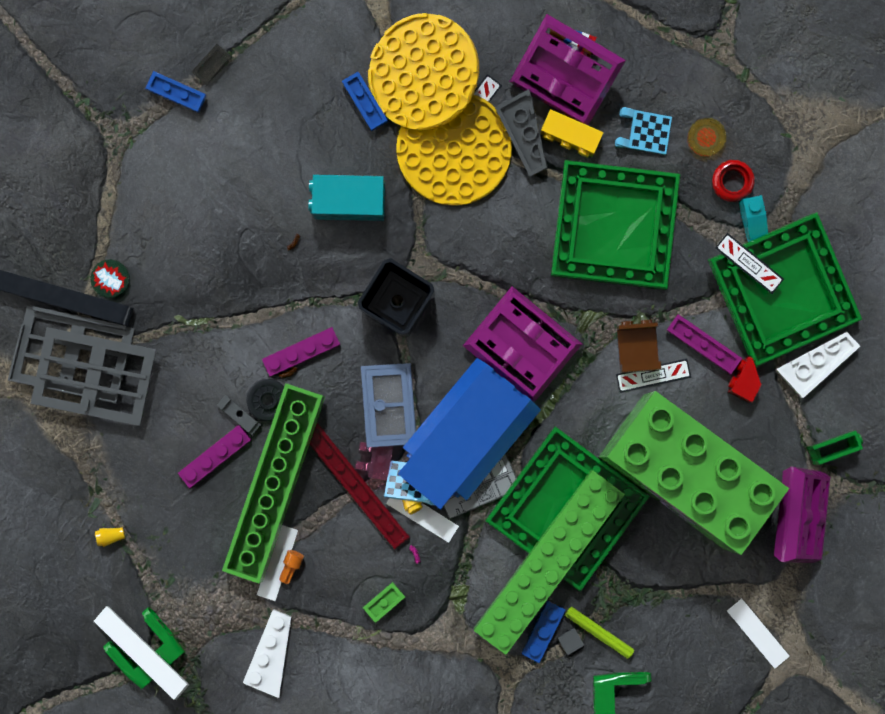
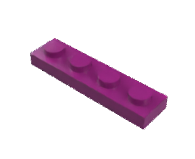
[666,314,742,374]
[262,327,341,377]
[178,425,251,488]

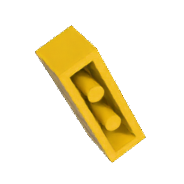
[540,109,603,157]

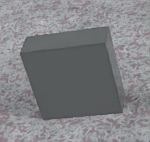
[557,628,584,655]

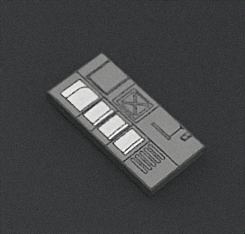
[444,453,521,519]

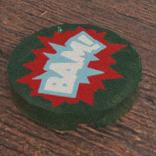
[90,259,130,298]

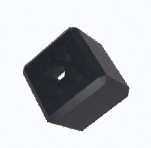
[358,258,435,338]

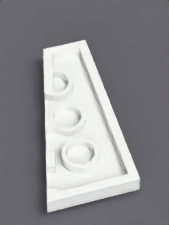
[775,332,860,399]
[243,609,292,698]

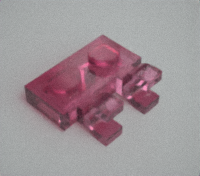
[355,442,393,481]

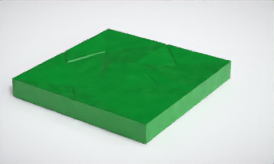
[551,160,680,290]
[708,212,862,367]
[485,426,650,591]

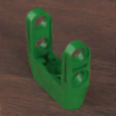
[103,607,185,689]
[593,672,652,714]

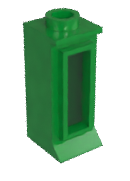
[807,431,863,465]

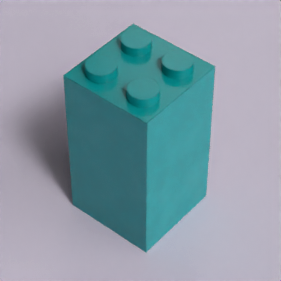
[308,175,385,221]

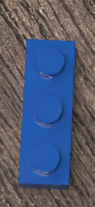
[145,71,207,113]
[342,72,388,131]
[522,601,565,663]

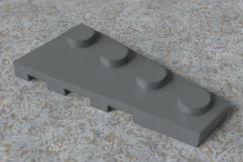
[495,89,547,176]

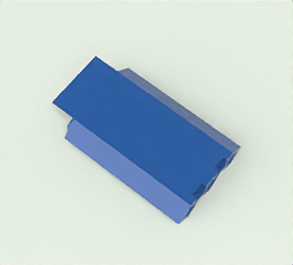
[398,358,541,510]

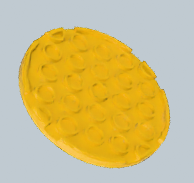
[368,13,479,130]
[396,95,512,206]

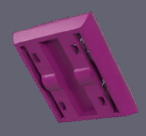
[509,14,626,125]
[463,286,582,402]
[774,467,831,563]

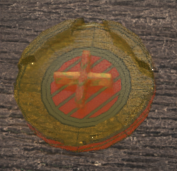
[687,118,726,156]

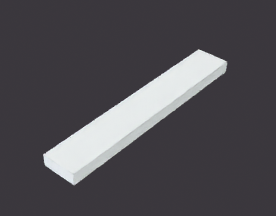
[94,606,189,700]

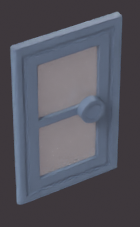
[361,363,416,448]

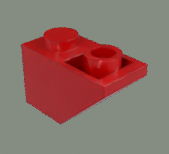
[728,357,761,403]

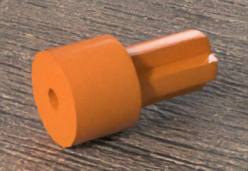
[279,550,304,584]

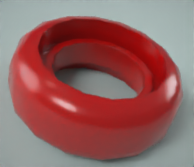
[712,160,755,202]

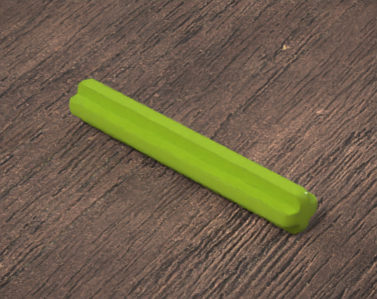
[565,607,634,659]

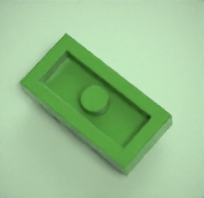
[363,582,405,623]

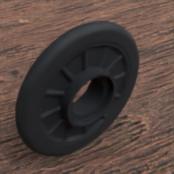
[246,379,284,421]

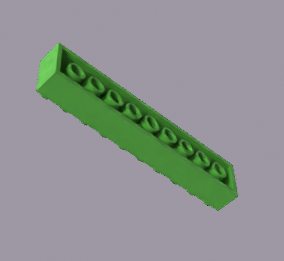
[222,383,326,584]
[474,470,625,655]

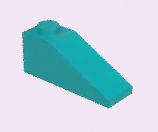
[739,195,768,242]

